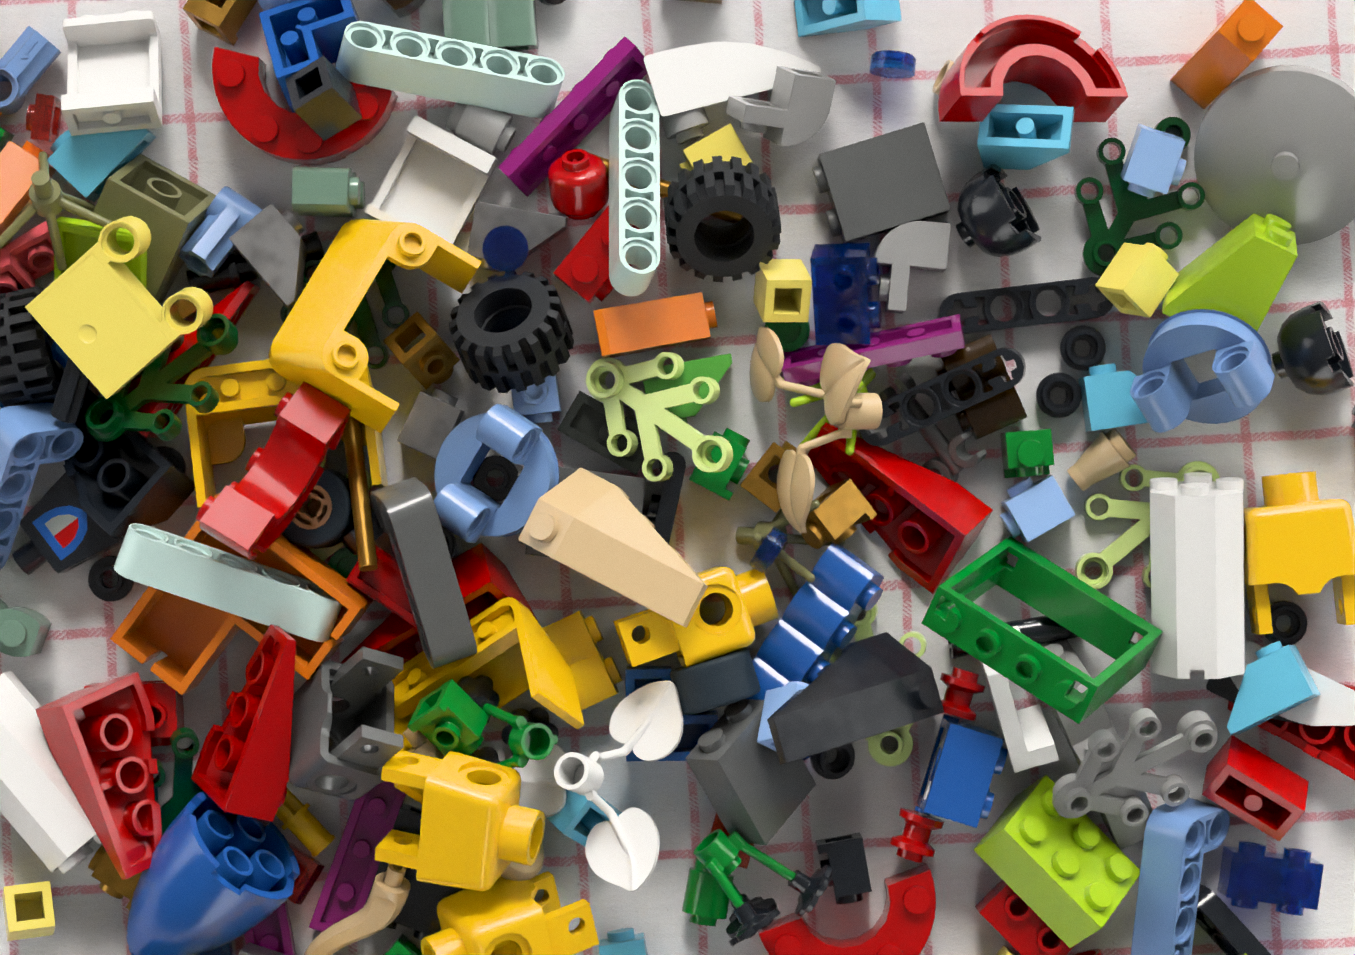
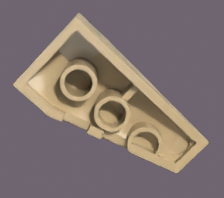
[518,468,708,628]

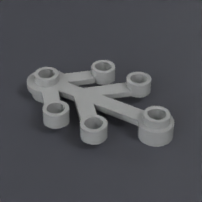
[1052,708,1218,827]

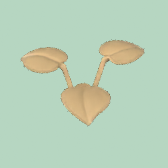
[749,327,883,533]

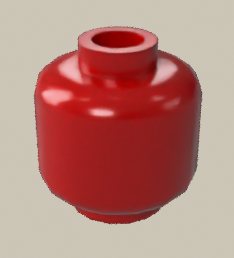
[548,149,609,220]

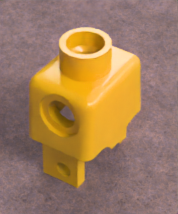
[1244,471,1355,635]
[613,566,779,668]
[375,750,545,891]
[421,871,599,955]

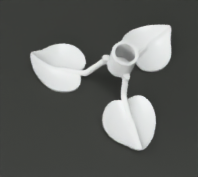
[510,680,684,892]

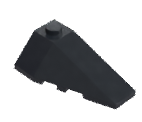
[48,388,195,539]
[767,632,944,765]

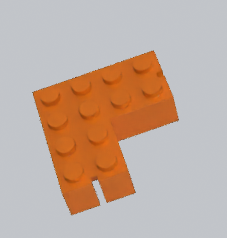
[110,493,374,695]

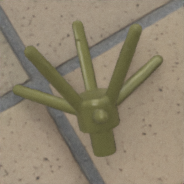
[0,151,113,271]
[735,500,845,597]

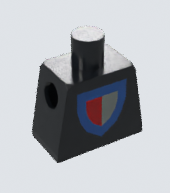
[12,473,125,575]

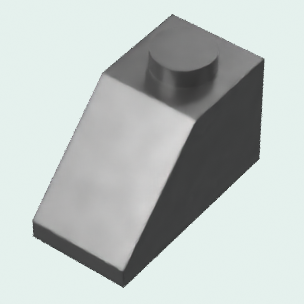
[467,201,568,272]
[229,203,307,312]

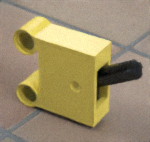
[25,216,213,423]

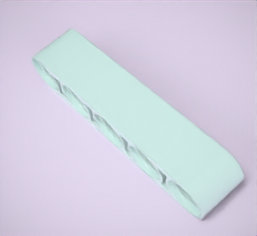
[336,21,565,118]
[609,79,660,296]
[113,523,342,642]

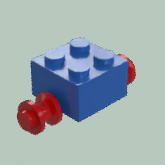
[890,667,1008,863]

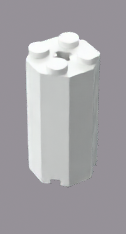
[1150,472,1245,679]
[0,671,101,874]

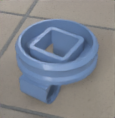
[1130,309,1275,433]
[434,404,559,543]

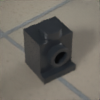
[815,833,872,905]

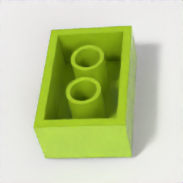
[974,775,1140,948]

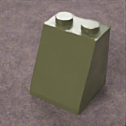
[93,154,216,304]

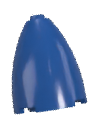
[126,791,300,955]

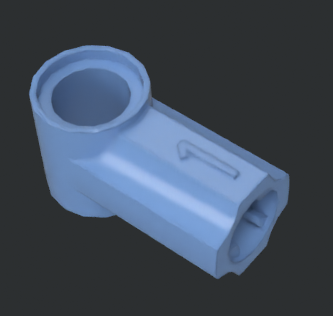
[0,26,61,115]
[179,186,263,278]

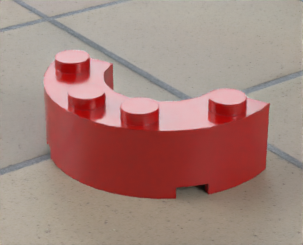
[938,14,1128,122]
[212,47,398,165]
[196,381,351,560]
[758,863,936,955]

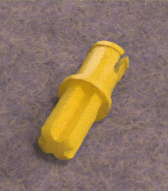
[276,788,336,858]

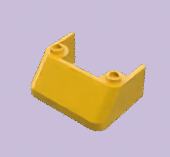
[268,219,482,433]
[185,359,388,508]
[392,597,584,804]

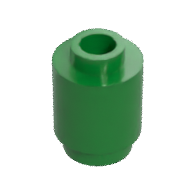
[682,857,734,926]

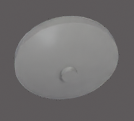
[1194,65,1355,245]

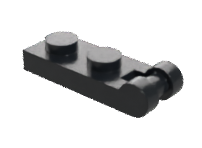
[647,452,686,544]

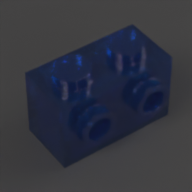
[810,243,882,345]
[1217,841,1324,916]

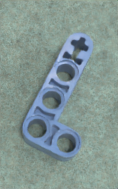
[0,402,84,570]
[1131,797,1230,955]

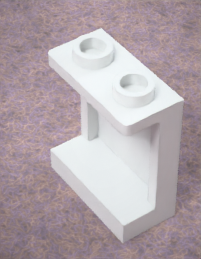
[61,11,162,136]
[364,115,498,245]
[981,626,1059,773]

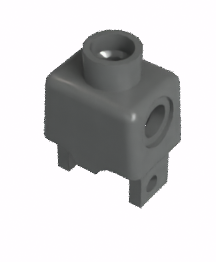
[289,647,403,800]

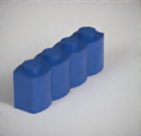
[746,544,884,700]

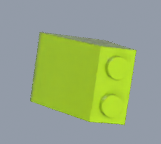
[1162,213,1298,331]

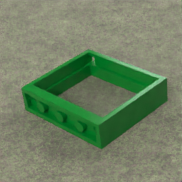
[921,536,1163,724]

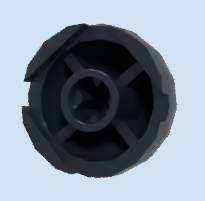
[956,164,1041,257]
[1272,301,1354,395]

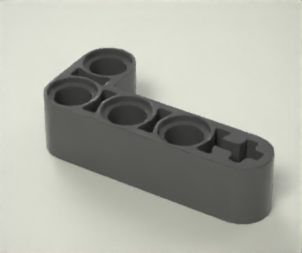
[370,477,477,669]

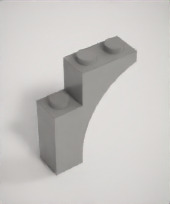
[1044,639,1153,850]

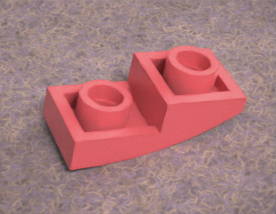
[0,221,54,294]

